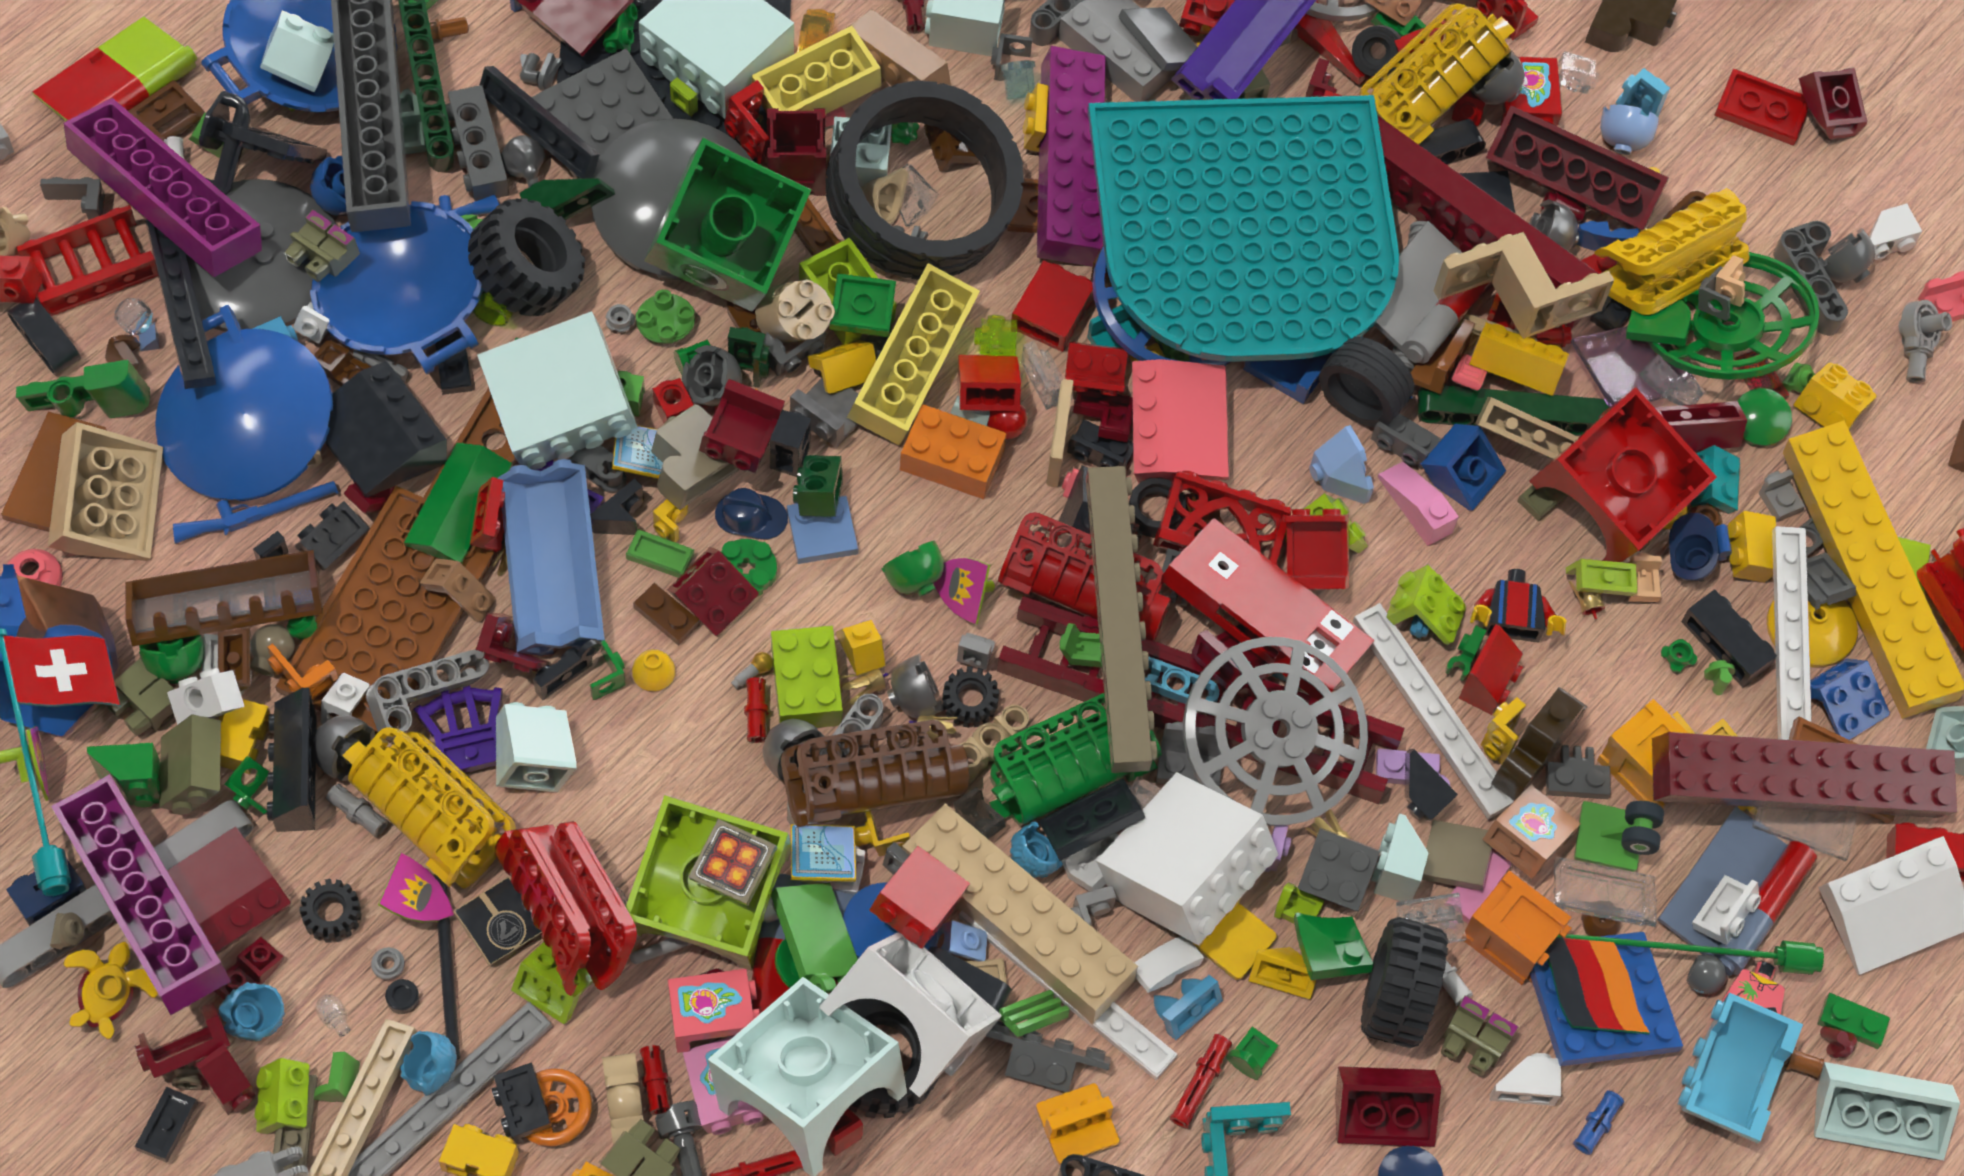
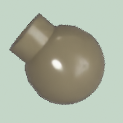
[250,624,295,677]

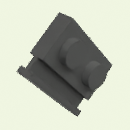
[1806,552,1856,609]

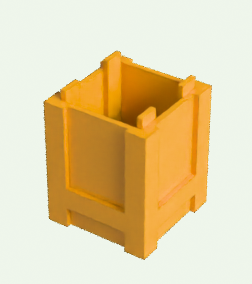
[1597,699,1688,808]

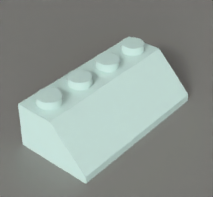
[1814,1062,1960,1161]

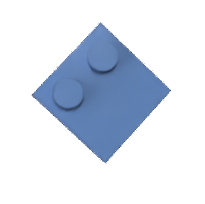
[787,496,858,564]

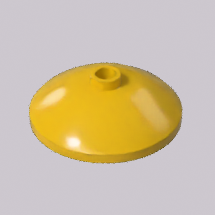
[1766,600,1858,668]

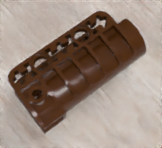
[781,720,969,827]

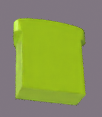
[1274,882,1324,924]

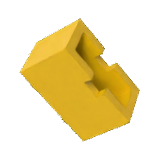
[1728,511,1776,583]
[219,699,271,774]
[439,1124,519,1176]

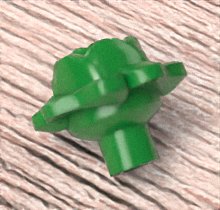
[891,122,919,145]

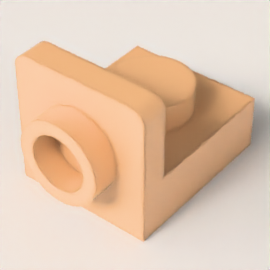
[1715,255,1745,307]

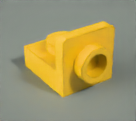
[653,499,688,543]

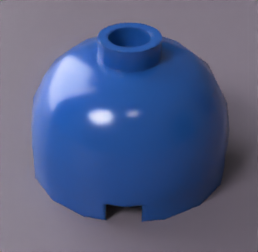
[310,156,347,216]

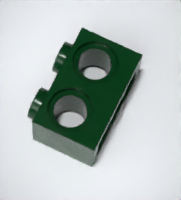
[793,455,843,517]

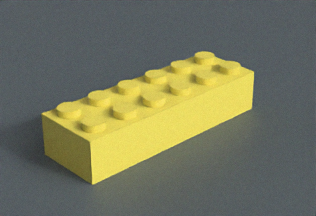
[846,263,980,446]

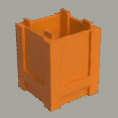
[1460,870,1572,985]

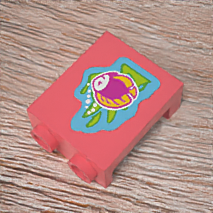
[668,969,759,1053]

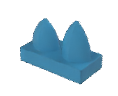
[1154,975,1223,1040]

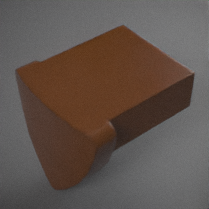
[105,335,140,370]

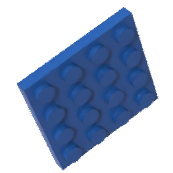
[1530,932,1683,1066]

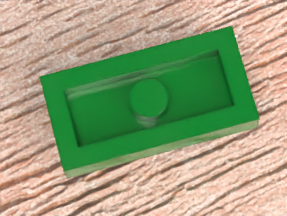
[1817,992,1890,1049]

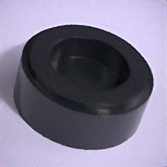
[385,979,419,1014]

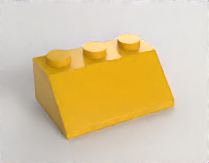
[1469,322,1569,396]

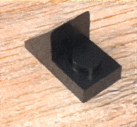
[590,478,644,535]

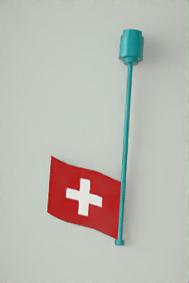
[0,629,121,896]

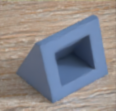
[139,322,160,351]

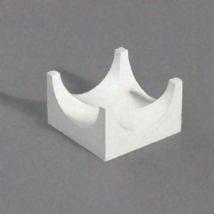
[819,932,1002,1097]

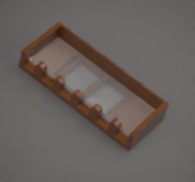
[125,550,323,646]

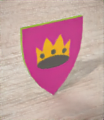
[934,558,995,624]
[0,726,49,801]
[378,853,454,922]

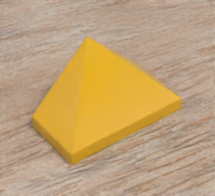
[1248,947,1316,999]

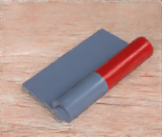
[1657,807,1817,976]

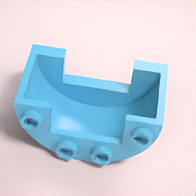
[1677,993,1803,1143]

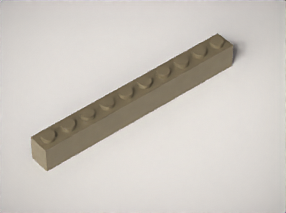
[1086,466,1157,773]

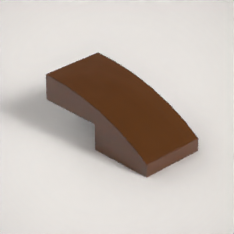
[314,339,371,386]

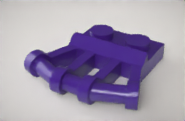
[413,685,503,773]

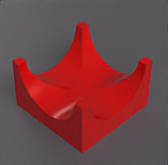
[1529,387,1717,562]

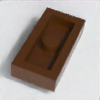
[633,582,700,646]

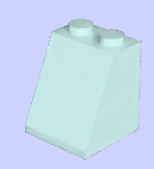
[925,0,1005,56]
[496,702,576,793]

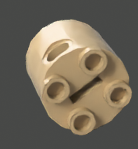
[755,280,835,344]

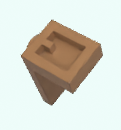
[420,558,495,622]

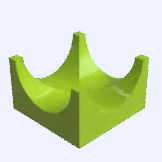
[626,795,791,971]

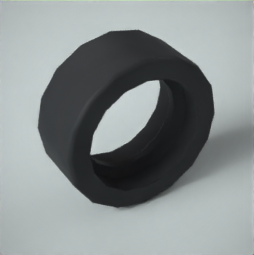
[1129,478,1186,538]

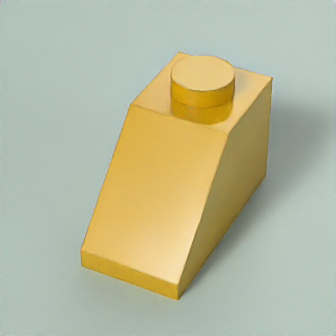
[836,620,886,675]

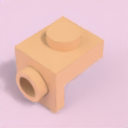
[1628,553,1662,602]

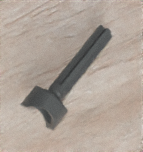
[655,1101,703,1176]

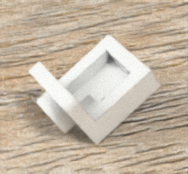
[293,302,330,343]

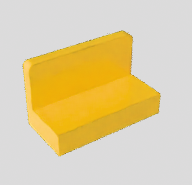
[808,340,876,394]

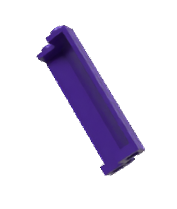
[1171,0,1316,100]

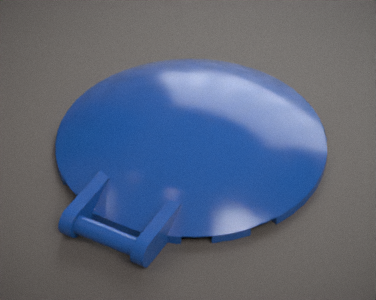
[201,0,398,112]
[310,201,483,375]
[155,304,333,501]

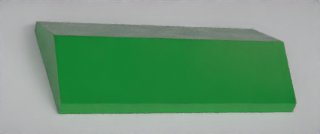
[404,443,513,564]

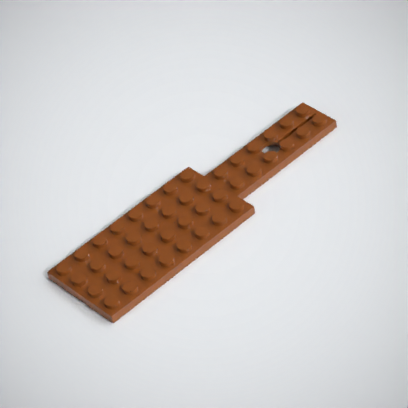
[275,387,517,741]

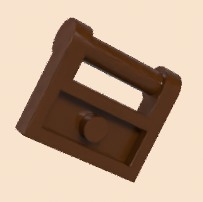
[128,80,205,142]

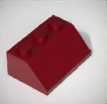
[1335,1066,1441,1147]

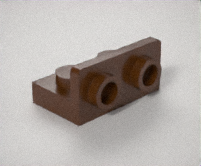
[924,124,979,172]

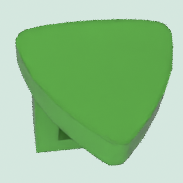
[314,1051,360,1102]

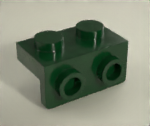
[728,327,770,388]

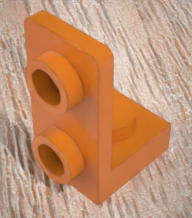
[267,643,338,700]

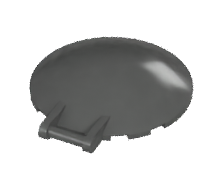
[591,119,753,280]

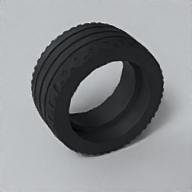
[1319,336,1415,428]

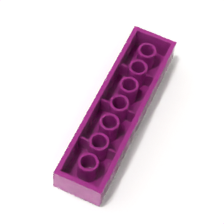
[1037,46,1105,267]
[63,98,262,277]
[51,774,231,1015]

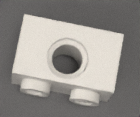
[167,668,245,725]

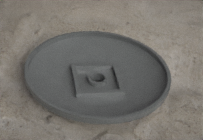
[185,179,336,332]

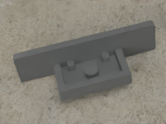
[986,1021,1111,1092]

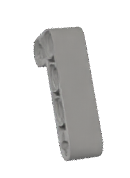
[366,650,489,740]

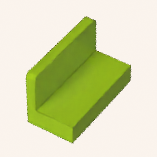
[1565,558,1637,596]

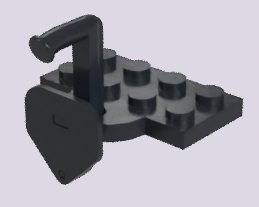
[199,91,327,195]

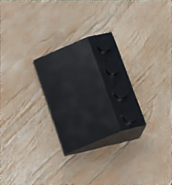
[325,360,447,498]

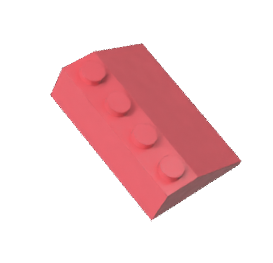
[1132,359,1229,483]

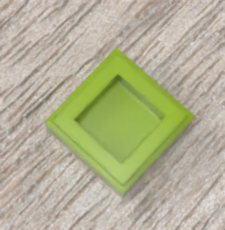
[670,77,698,116]

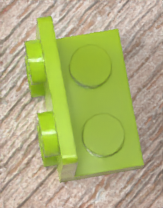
[511,942,593,1024]

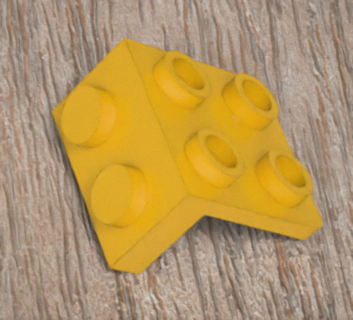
[1793,363,1877,429]
[1192,898,1276,980]

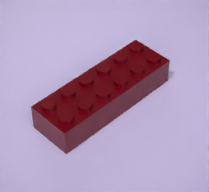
[1486,106,1669,232]

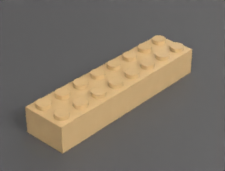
[902,803,1138,1025]

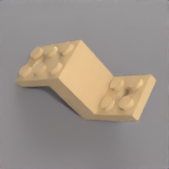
[1433,232,1614,339]

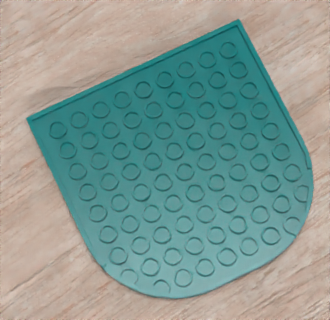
[1087,95,1399,362]

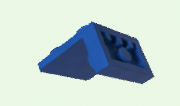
[1810,659,1890,740]

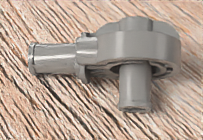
[1898,300,1952,383]

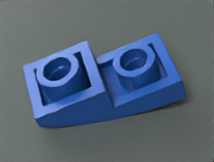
[1576,221,1639,251]

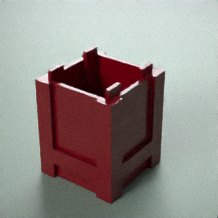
[767,108,826,196]

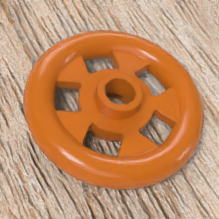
[525,1068,592,1146]

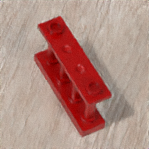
[16,205,158,316]

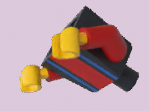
[1470,569,1567,643]

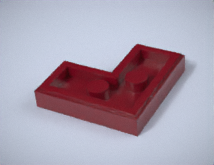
[1072,389,1133,442]

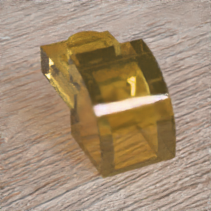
[797,9,836,53]

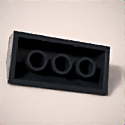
[267,687,317,832]

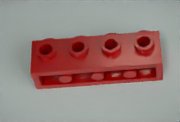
[0,255,43,303]

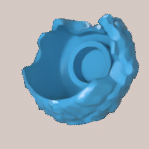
[1010,822,1063,878]
[219,982,285,1041]
[400,1031,457,1096]

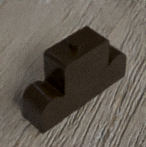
[1585,0,1677,52]
[1491,687,1588,801]

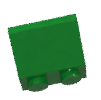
[87,743,160,808]

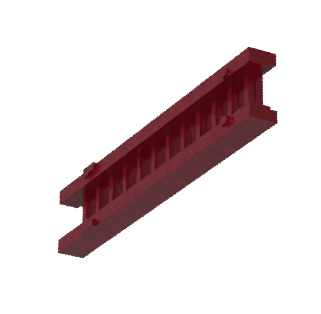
[997,596,1405,805]

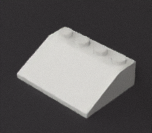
[1818,836,1964,975]

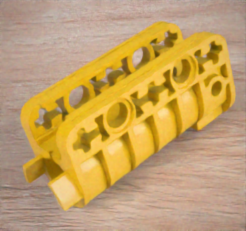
[1359,3,1515,144]
[1594,188,1750,315]
[342,727,516,889]

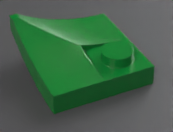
[1294,913,1373,980]

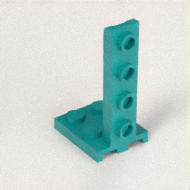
[1201,1102,1291,1176]

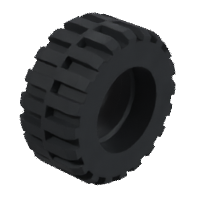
[468,198,585,316]
[1361,917,1448,1048]
[844,999,940,1118]

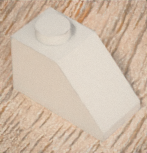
[1490,1053,1561,1106]

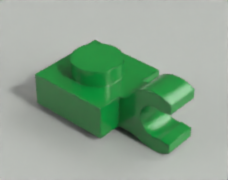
[1445,625,1487,681]

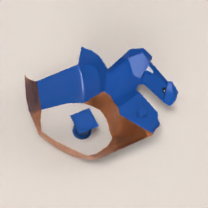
[0,564,119,737]

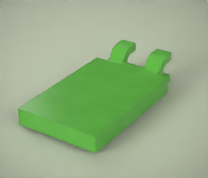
[771,883,858,993]

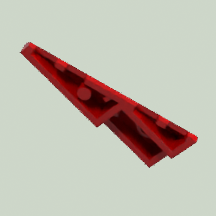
[1294,0,1365,85]

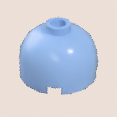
[1600,104,1659,155]

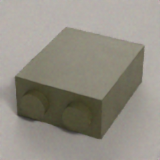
[160,714,221,815]

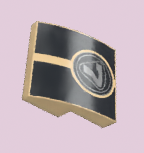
[453,876,542,966]

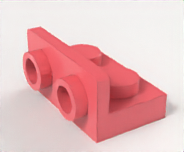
[1918,271,1964,322]

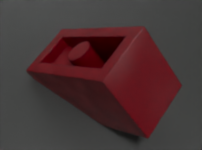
[196,1045,256,1115]

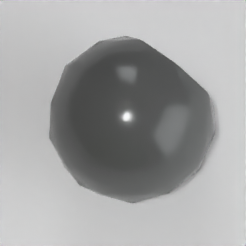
[1686,954,1727,994]

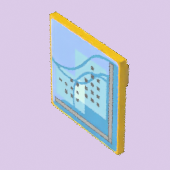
[612,425,663,479]
[790,824,856,882]

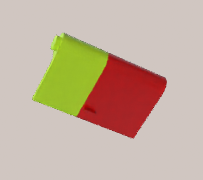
[32,16,197,122]

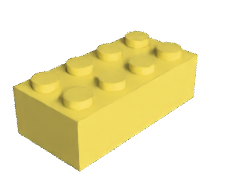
[752,26,882,114]

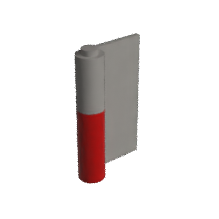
[1374,221,1491,364]

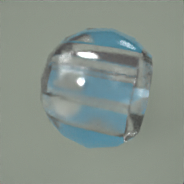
[114,298,153,335]

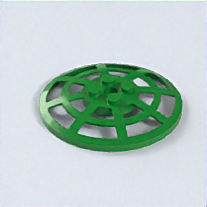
[1648,252,1820,380]

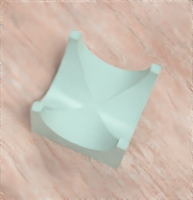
[708,977,907,1176]

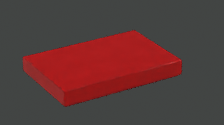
[1714,68,1808,146]

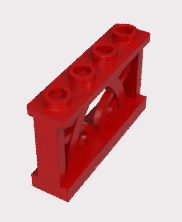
[1153,470,1292,570]

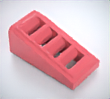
[1452,354,1488,391]

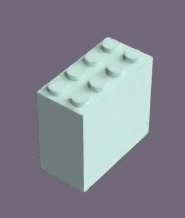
[639,0,794,119]
[477,311,638,470]

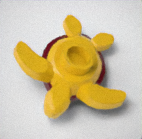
[63,941,158,1039]

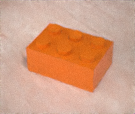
[900,404,1007,499]

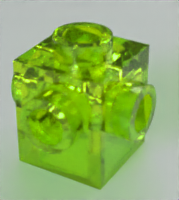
[974,315,1017,356]

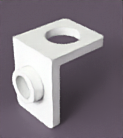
[321,673,370,724]

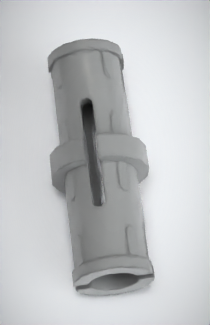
[326,783,388,837]

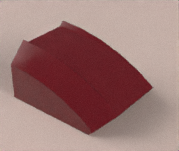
[1798,68,1868,139]

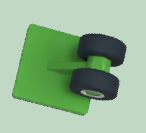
[1574,800,1664,872]

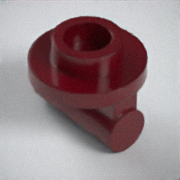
[1820,1026,1857,1058]

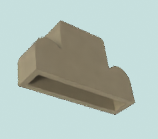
[651,405,739,510]

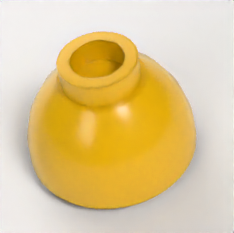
[632,649,675,691]

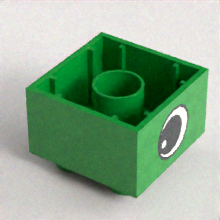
[644,138,811,312]

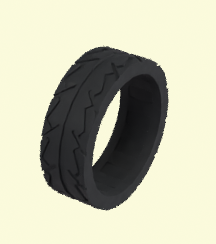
[825,80,1024,280]

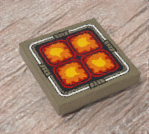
[688,819,777,906]

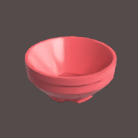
[8,549,63,586]

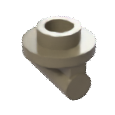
[50,912,84,949]

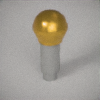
[731,652,773,689]

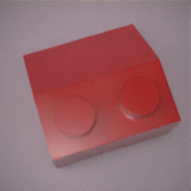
[1459,624,1523,715]

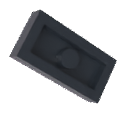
[135,1087,198,1163]

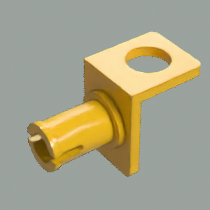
[855,811,911,857]

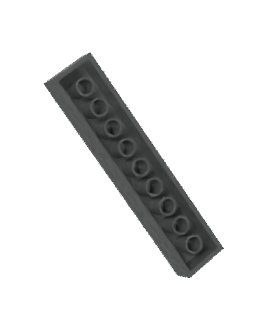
[331,0,411,232]

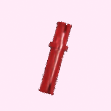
[1170,1034,1232,1129]
[710,1150,803,1176]

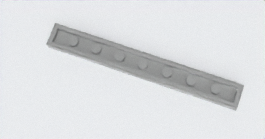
[348,1002,552,1176]

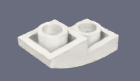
[1135,936,1204,993]

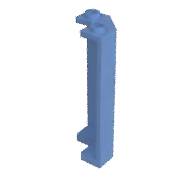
[498,459,605,656]

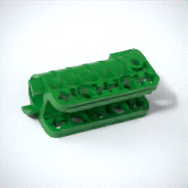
[989,693,1162,826]

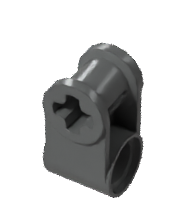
[568,445,627,493]

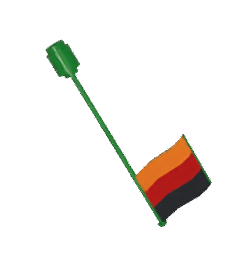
[1545,934,1824,1035]

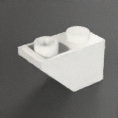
[1869,204,1922,260]

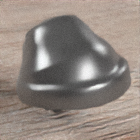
[500,135,545,187]

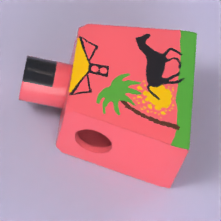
[1711,962,1785,1020]

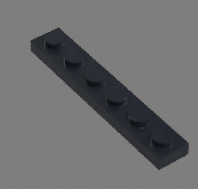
[479,66,600,179]

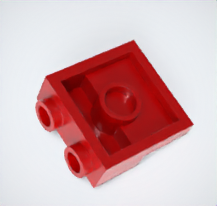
[1179,0,1235,36]

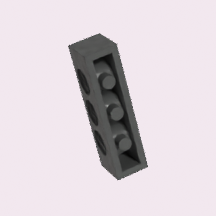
[445,85,509,201]

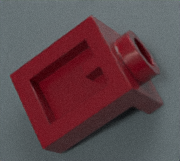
[1305,58,1337,97]

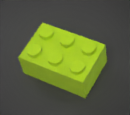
[799,238,896,345]
[771,626,843,728]

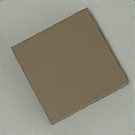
[1422,820,1493,891]

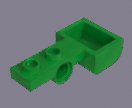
[16,359,150,418]

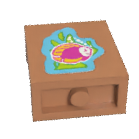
[1482,785,1581,879]

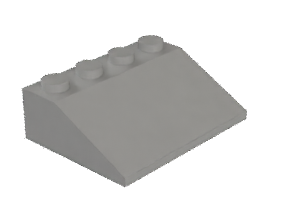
[1058,0,1178,102]

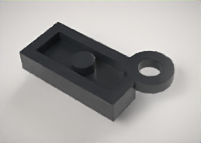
[533,639,601,700]

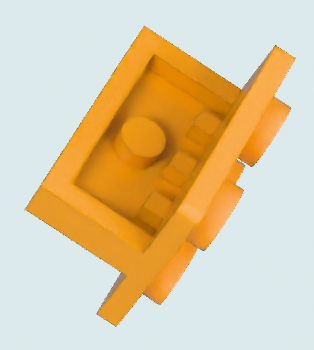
[1036,1083,1119,1165]

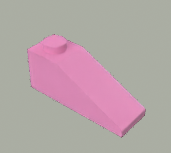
[1378,462,1459,546]

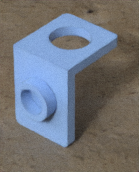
[935,920,987,961]

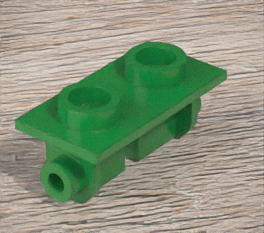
[603,3,638,53]

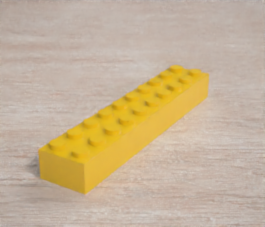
[1783,420,1964,719]

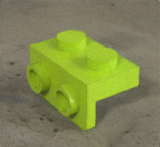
[254,1058,309,1134]

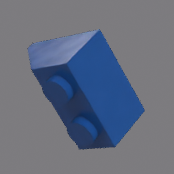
[1421,424,1506,511]

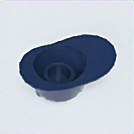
[715,488,788,540]
[1669,513,1719,582]

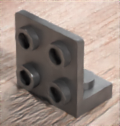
[1156,722,1228,786]

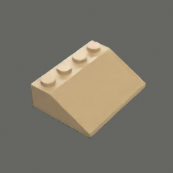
[47,422,163,561]

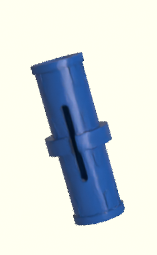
[1573,1090,1624,1155]

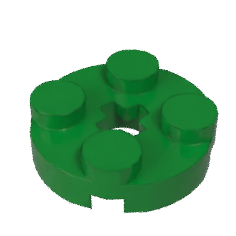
[721,539,777,597]

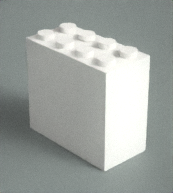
[1096,772,1278,945]

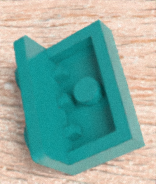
[1691,445,1740,514]

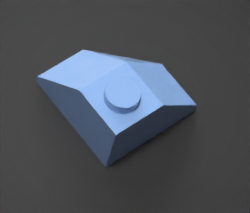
[1309,425,1374,504]

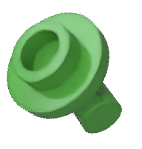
[1781,363,1815,393]
[1704,660,1735,695]

